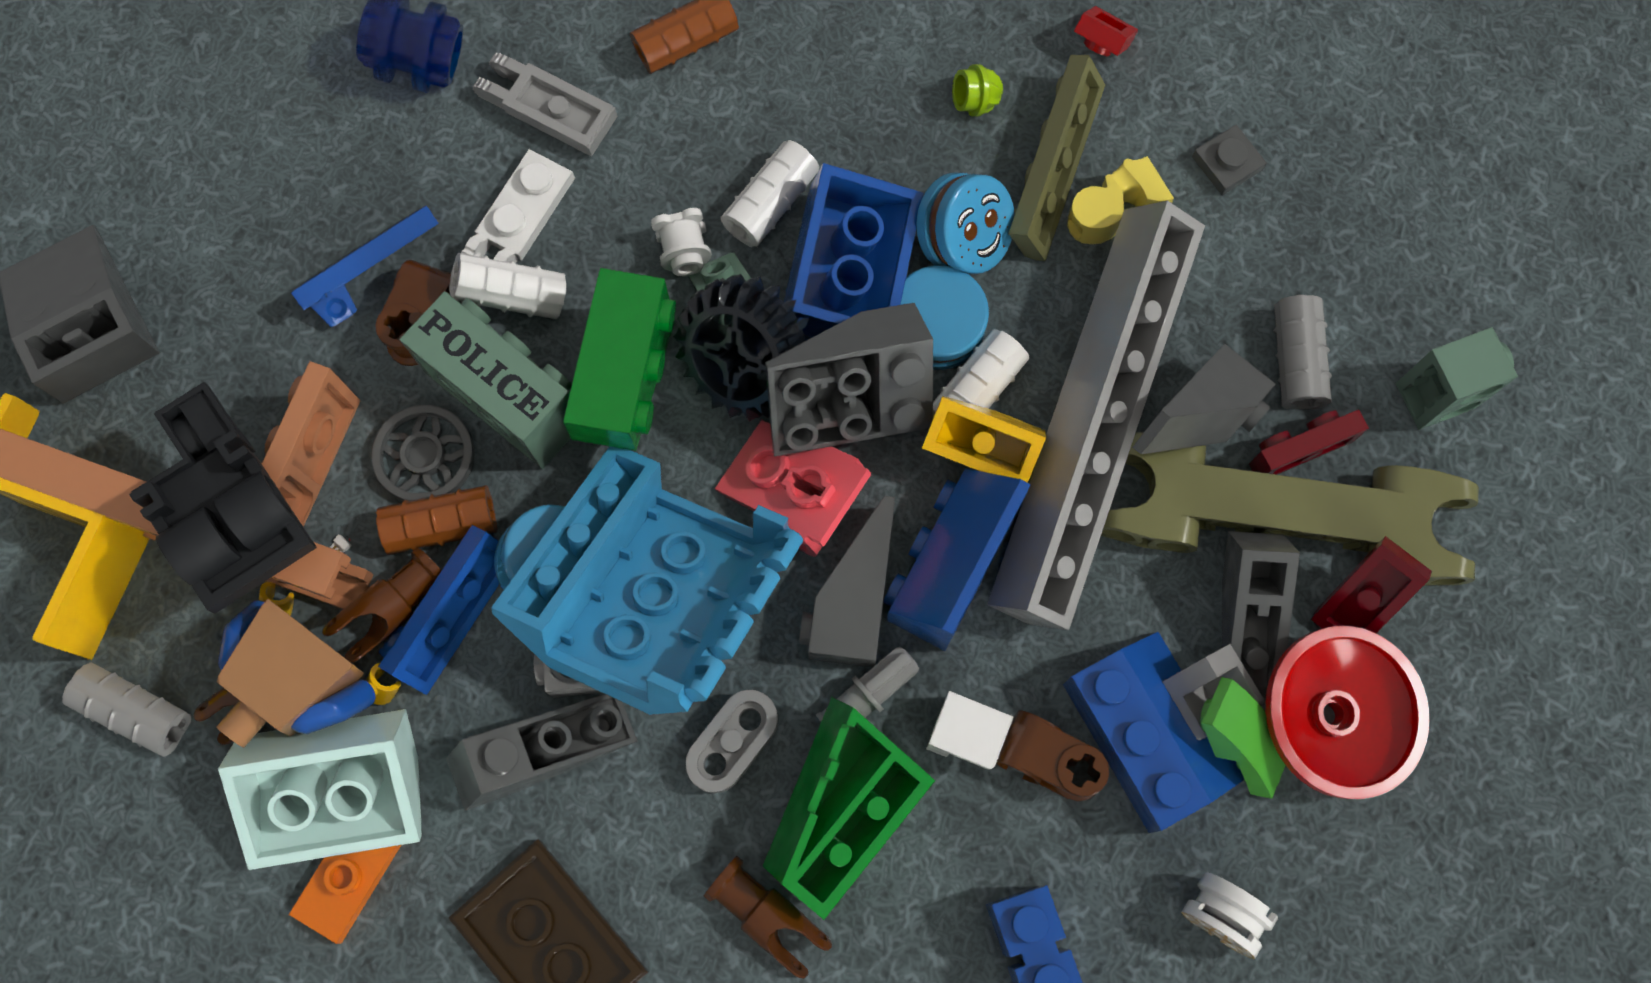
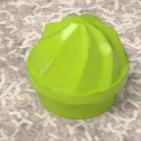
[952,64,1003,116]

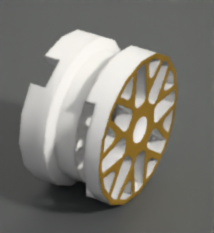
[1181,872,1278,959]

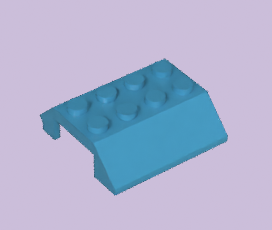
[491,446,803,715]

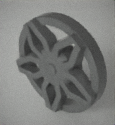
[372,405,475,501]

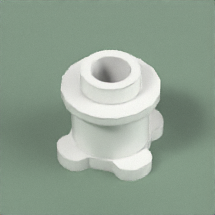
[651,208,712,276]

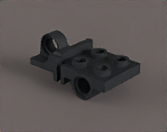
[129,382,317,614]

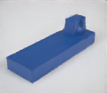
[291,206,439,327]
[378,525,499,695]

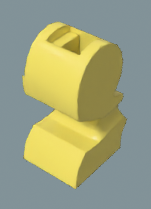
[1067,156,1174,244]

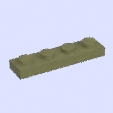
[1008,55,1105,261]

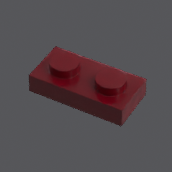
[1249,409,1369,475]
[1311,536,1432,634]

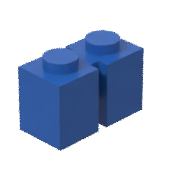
[986,885,1083,983]

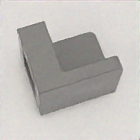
[1163,644,1264,740]

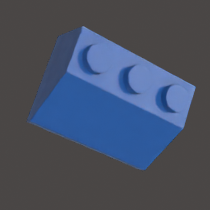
[784,163,924,337]
[883,468,1031,651]
[1063,632,1244,833]

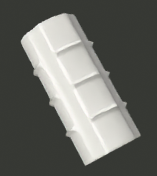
[721,140,819,247]
[449,253,566,319]
[933,329,1029,418]

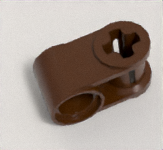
[375,259,451,366]
[996,710,1110,802]

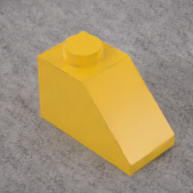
[922,396,1046,483]

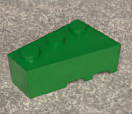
[563,268,676,451]
[763,697,935,920]

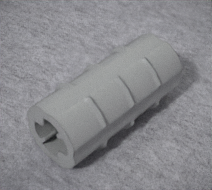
[1273,295,1332,409]
[62,662,191,757]

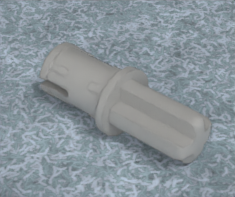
[816,647,919,721]

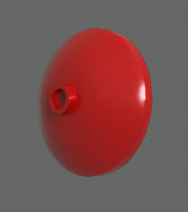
[1265,626,1429,799]

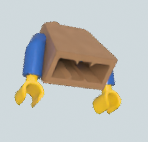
[216,581,402,748]

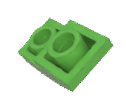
[1200,677,1286,799]

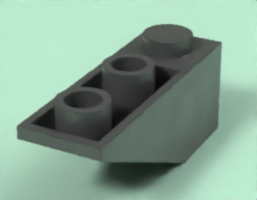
[446,694,637,811]

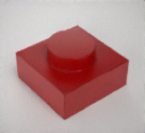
[1074,6,1138,56]

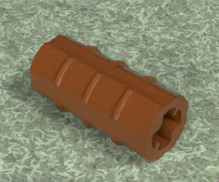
[629,0,739,74]
[376,485,497,555]

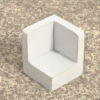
[926,691,1013,770]

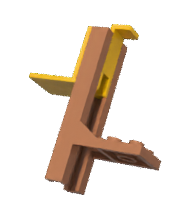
[0,361,374,660]

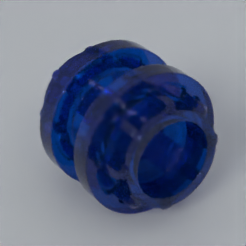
[356,0,463,93]

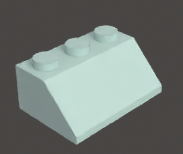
[218,709,422,870]

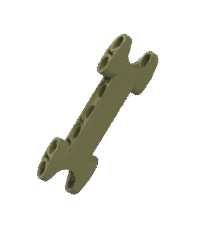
[1101,432,1479,585]

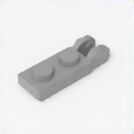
[472,52,618,157]

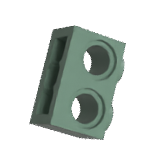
[1395,327,1518,430]

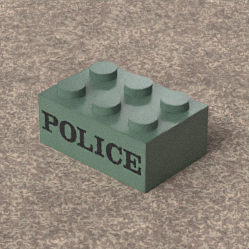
[399,291,572,470]

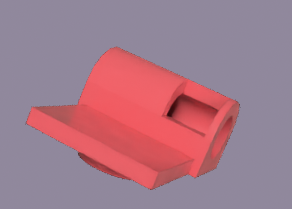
[715,420,871,557]

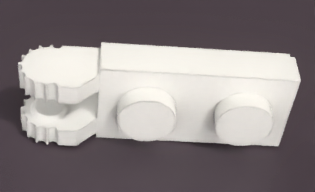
[461,149,575,264]

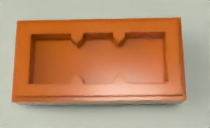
[289,845,401,944]

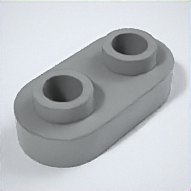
[686,690,778,793]

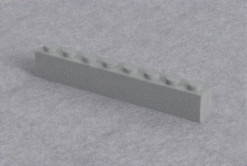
[987,200,1205,630]

